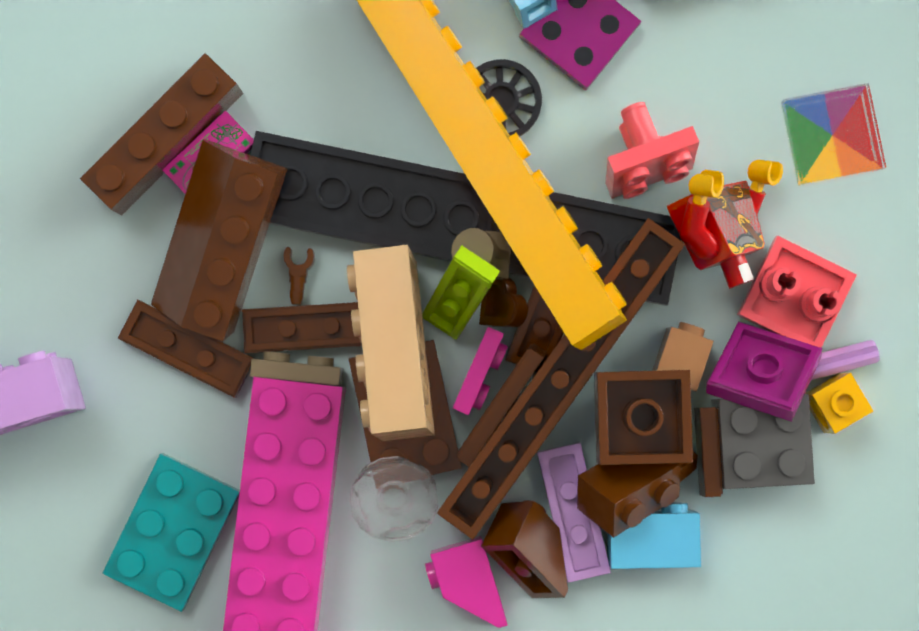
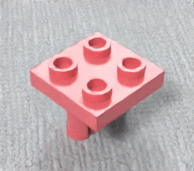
[605,102,699,199]
[737,236,857,348]

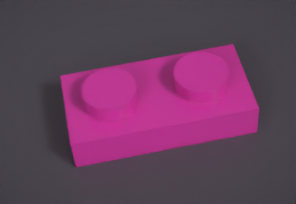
[453,327,508,415]

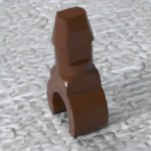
[283,247,315,305]

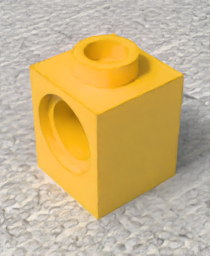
[805,372,873,434]

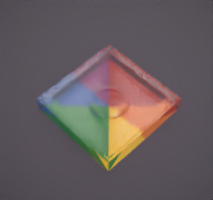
[781,83,887,186]

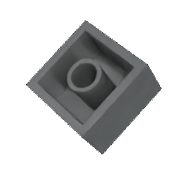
[711,394,815,489]

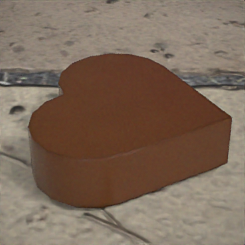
[479,278,528,328]

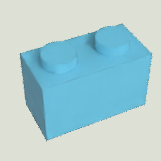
[607,502,701,569]

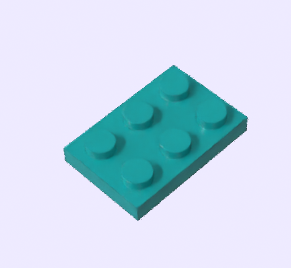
[102,453,240,612]

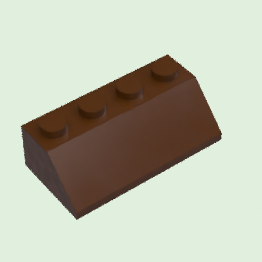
[151,139,288,342]

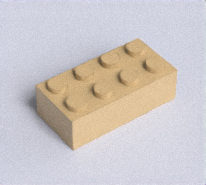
[347,245,435,441]

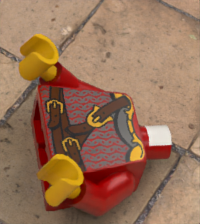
[667,159,783,289]

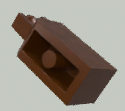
[577,451,698,538]

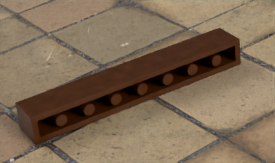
[437,218,686,540]

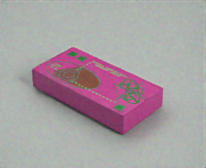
[163,110,254,194]

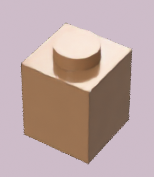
[652,322,714,392]

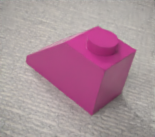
[425,536,508,628]

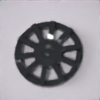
[476,59,542,136]

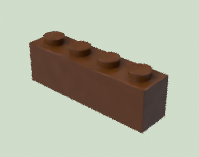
[80,53,244,216]

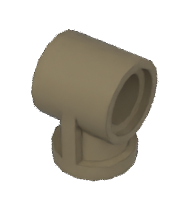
[451,228,511,280]

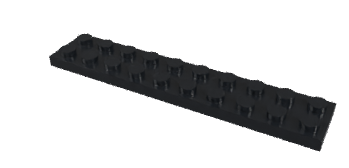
[251,131,681,306]

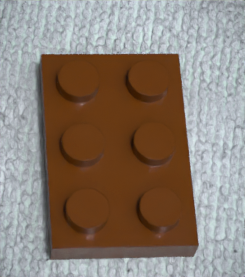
[348,340,462,487]

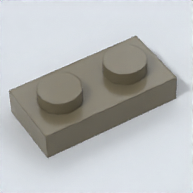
[250,351,343,386]

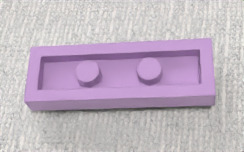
[537,442,611,583]

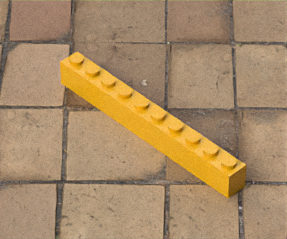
[357,0,627,350]

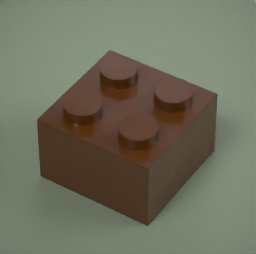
[594,370,693,465]

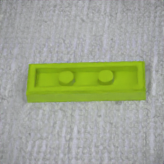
[422,245,500,340]

